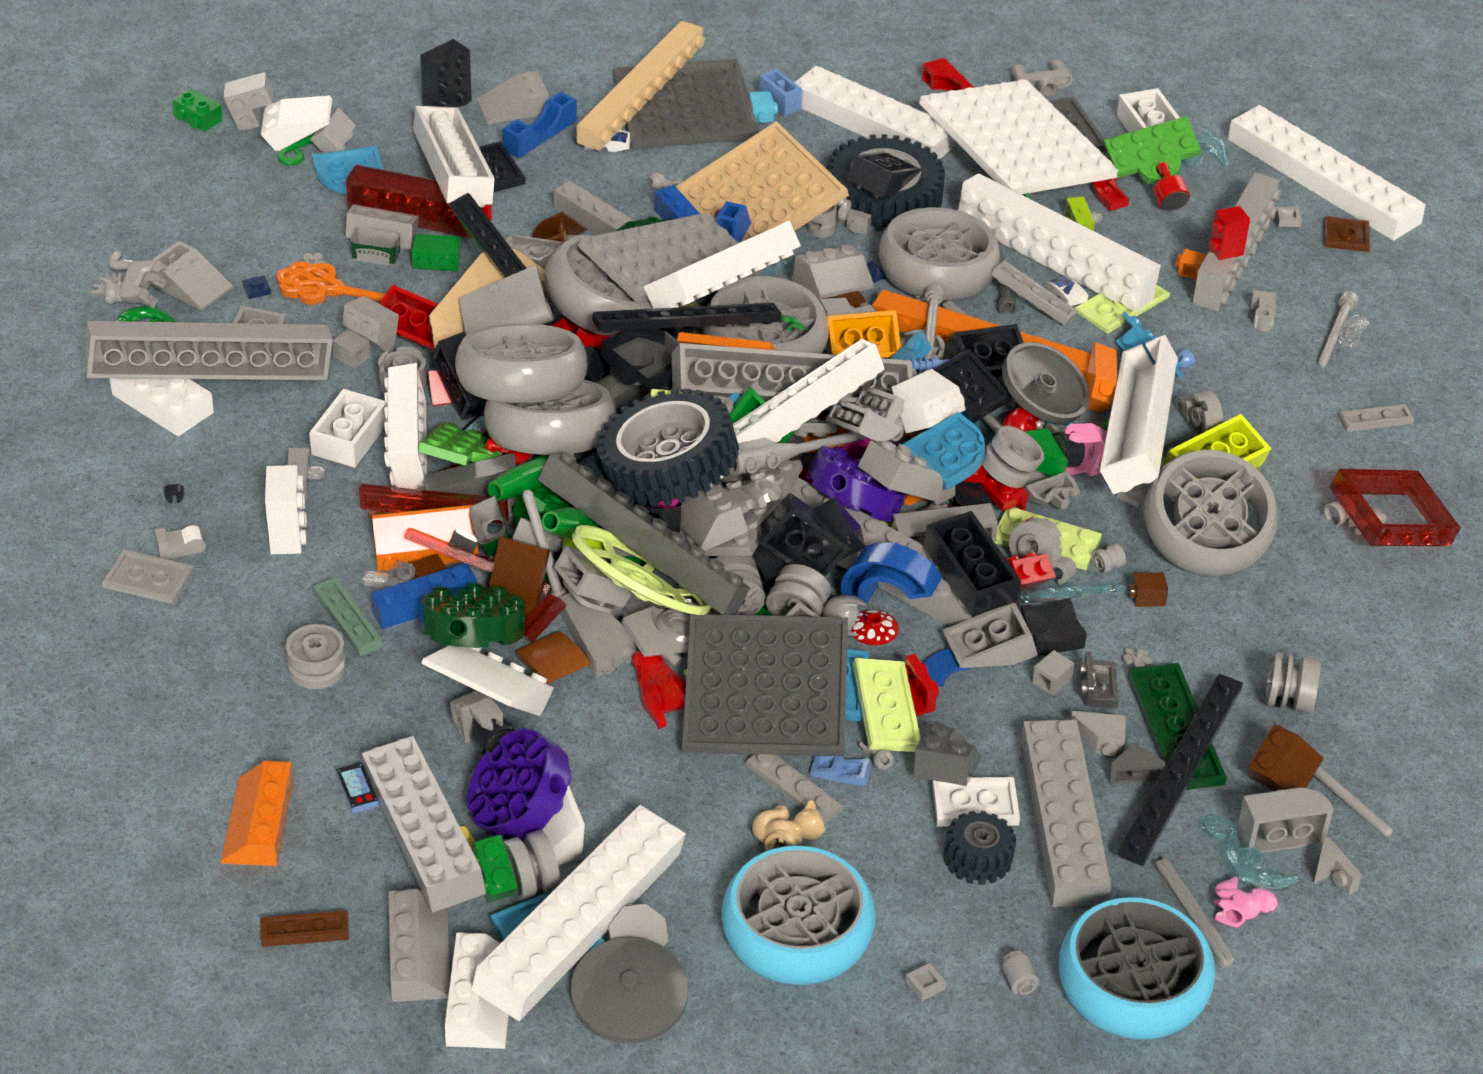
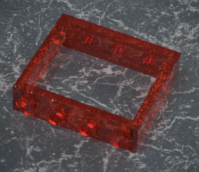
[1329,469,1461,547]

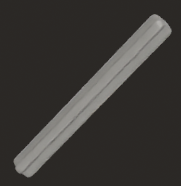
[1155,858,1234,968]

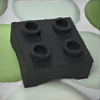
[1020,598,1087,656]

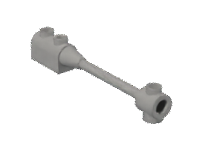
[729,418,904,476]

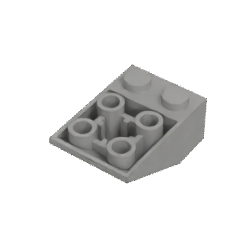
[150,241,233,311]

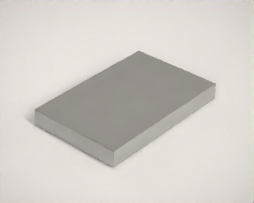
[102,549,195,604]

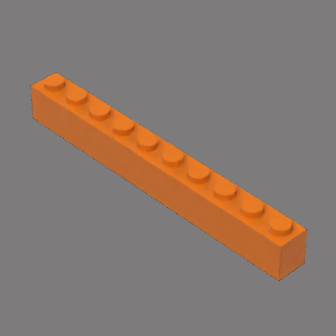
[872,290,1091,379]

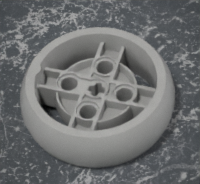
[878,208,1000,301]
[545,235,653,337]
[702,276,829,354]
[455,323,588,403]
[484,380,617,455]
[1144,450,1278,577]

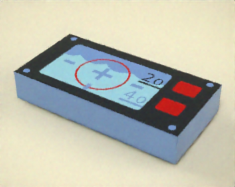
[336,762,379,813]

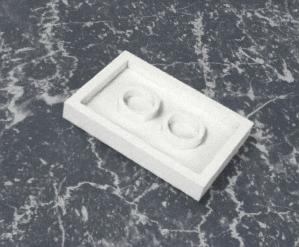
[932,777,1020,827]

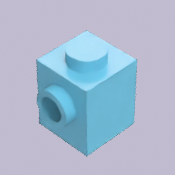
[749,91,778,123]

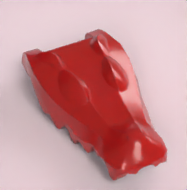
[632,650,686,729]

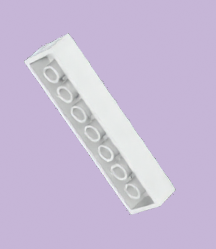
[794,66,955,159]
[643,221,801,309]

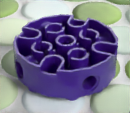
[806,446,908,522]
[466,728,572,841]

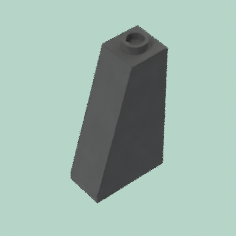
[419,454,516,510]

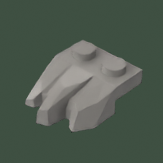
[1022,470,1080,510]
[725,471,783,513]

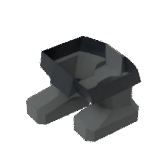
[596,329,680,408]

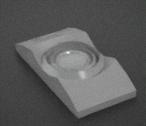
[622,602,717,657]

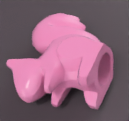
[1214,876,1278,928]

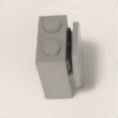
[554,546,633,614]

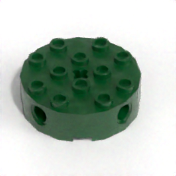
[420,583,526,648]

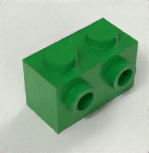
[172,88,223,132]
[412,234,462,271]
[471,835,518,903]

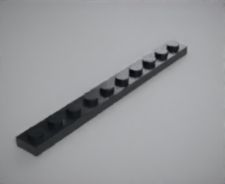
[1118,674,1243,866]

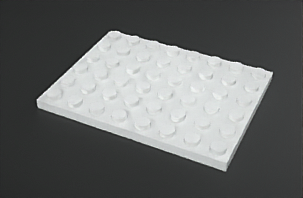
[919,80,1119,195]

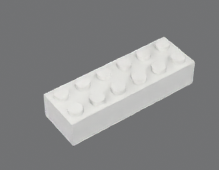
[384,363,428,495]

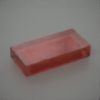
[523,594,567,643]

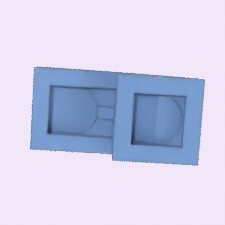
[810,756,872,786]

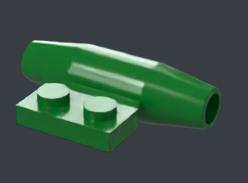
[488,455,555,528]
[523,492,604,538]

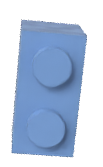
[759,68,802,117]

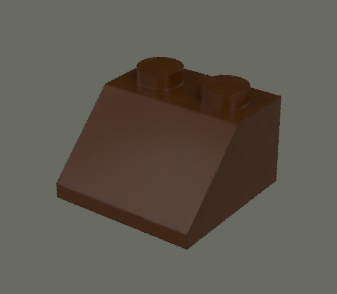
[1248,723,1324,791]

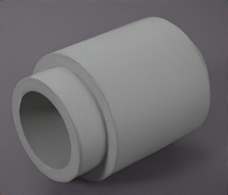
[1003,951,1039,995]

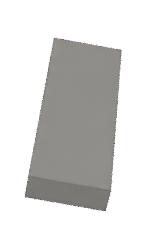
[1338,404,1414,432]

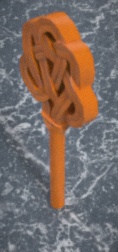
[276,261,385,305]

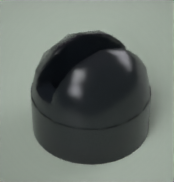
[164,484,184,504]

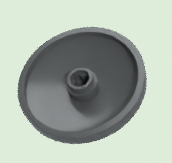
[1002,342,1090,424]
[571,937,688,1043]

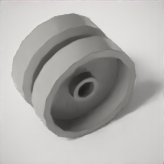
[982,426,1044,488]
[766,564,831,616]
[286,624,346,689]
[503,830,560,900]

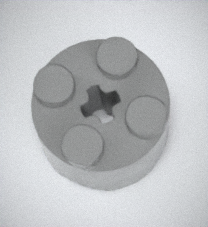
[378,346,427,394]

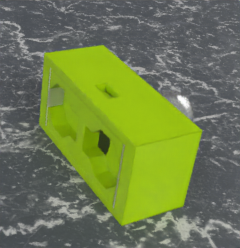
[1065,197,1103,231]

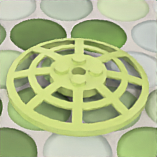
[572,525,711,615]

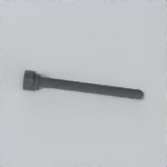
[998,243,1017,314]

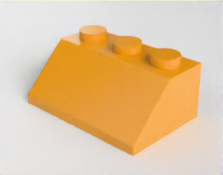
[826,310,901,359]

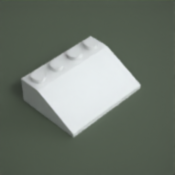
[421,645,554,716]

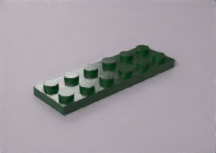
[1128,663,1227,790]

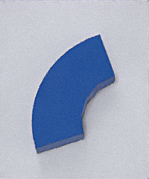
[924,648,970,687]

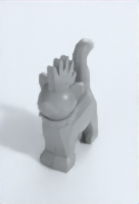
[91,251,167,308]

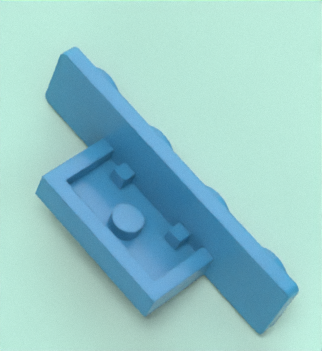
[1115,312,1182,377]

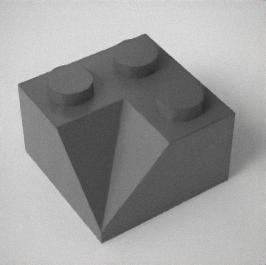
[914,723,980,786]

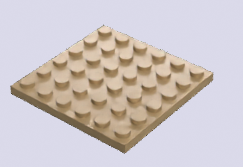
[676,121,849,243]

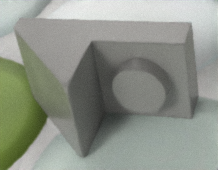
[1314,837,1362,894]

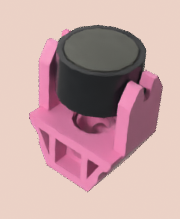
[1052,423,1107,477]

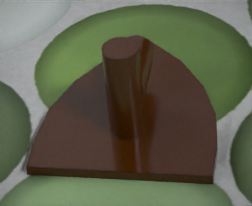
[532,211,587,242]

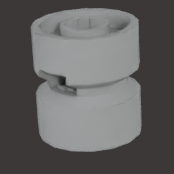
[807,204,837,237]

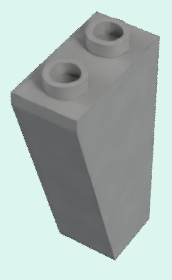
[559,592,638,678]

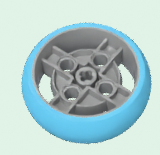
[722,846,876,985]

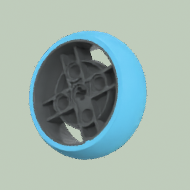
[1059,897,1215,1039]

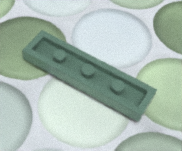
[313,577,383,657]

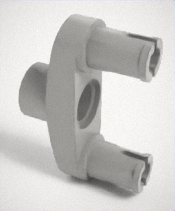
[1011,59,1073,97]

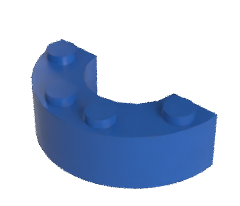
[841,542,942,606]

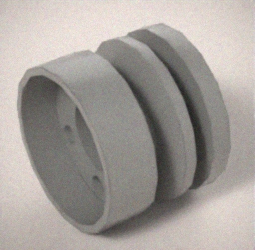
[713,556,765,615]
[1265,652,1321,713]

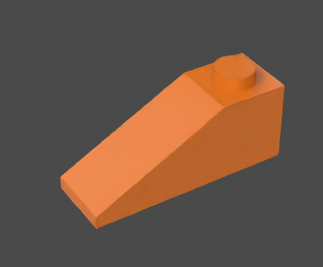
[1086,342,1117,413]

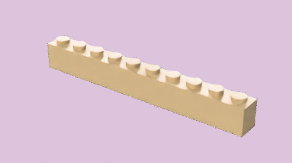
[577,21,705,151]

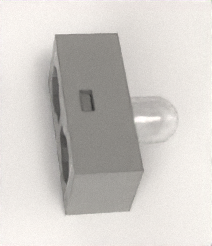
[287,448,326,497]

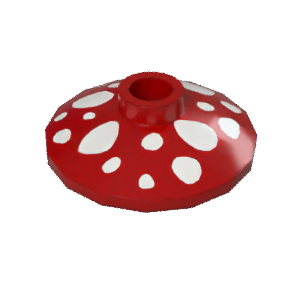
[851,609,899,646]

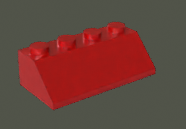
[379,284,438,351]

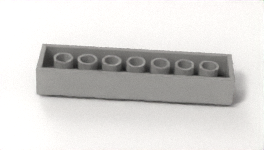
[1192,173,1281,311]
[1021,720,1111,907]
[361,736,486,913]

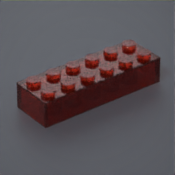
[346,164,483,239]

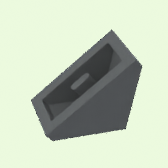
[1108,743,1166,784]

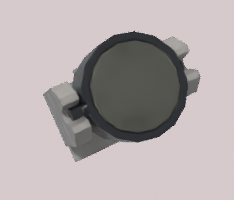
[450,690,515,756]

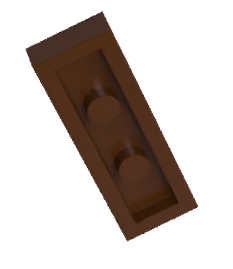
[261,910,349,947]

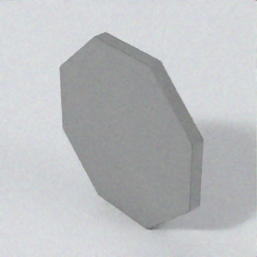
[608,904,668,947]

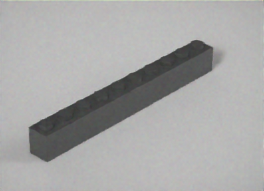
[538,452,750,615]

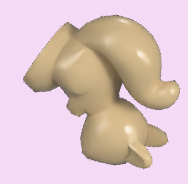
[752,800,826,851]

